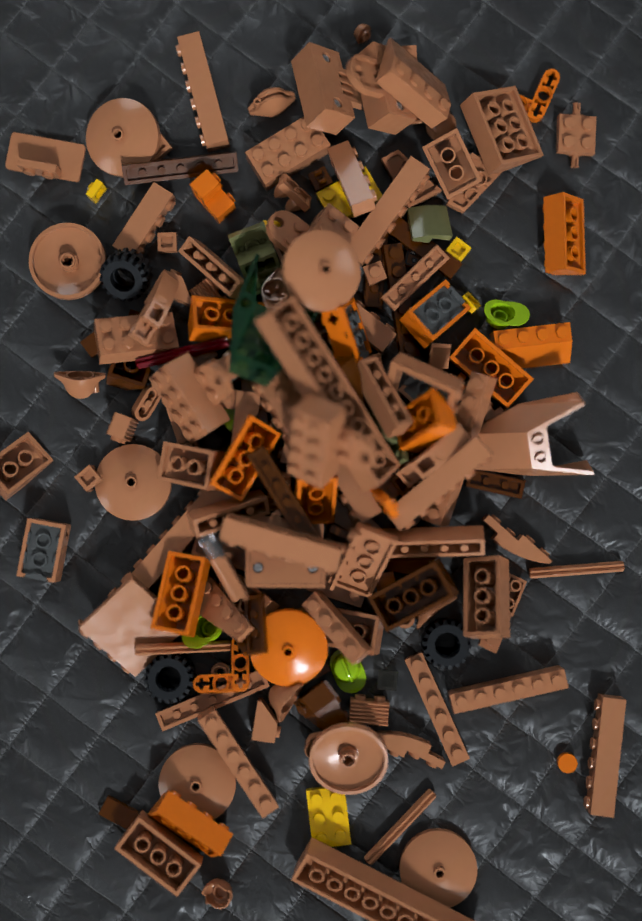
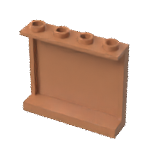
[78,572,179,677]

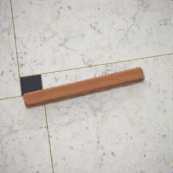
[528,561,625,579]
[135,640,231,656]
[364,789,436,865]

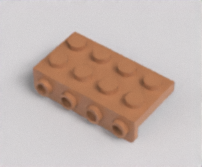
[252,363,304,446]
[327,522,399,598]

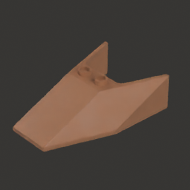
[475,392,594,476]

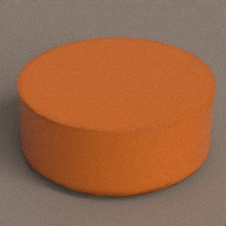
[557,752,578,773]

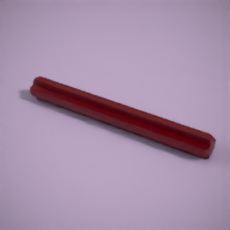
[135,336,230,369]

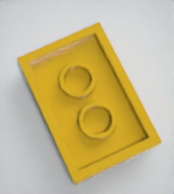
[316,166,382,219]
[306,787,351,847]

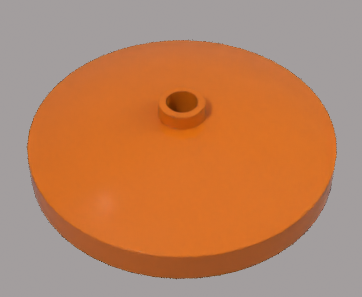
[250,608,328,687]

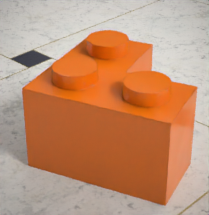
[190,169,236,224]

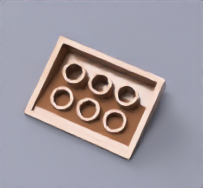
[375,37,451,129]
[460,86,544,175]

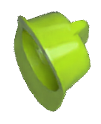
[484,300,530,330]
[182,615,222,649]
[330,650,366,693]

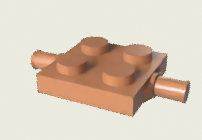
[556,102,596,168]

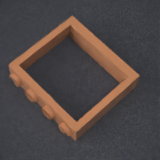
[388,352,464,416]

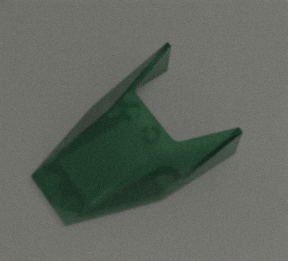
[229,253,319,387]

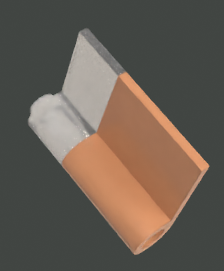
[198,532,249,603]

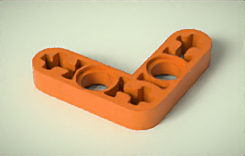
[499,69,560,123]
[193,637,250,694]

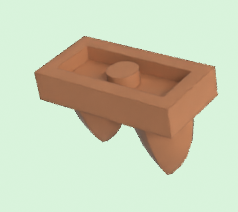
[274,173,312,212]

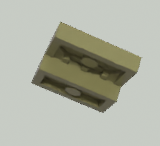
[406,205,453,243]

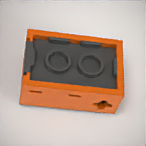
[399,279,471,349]
[321,297,372,364]

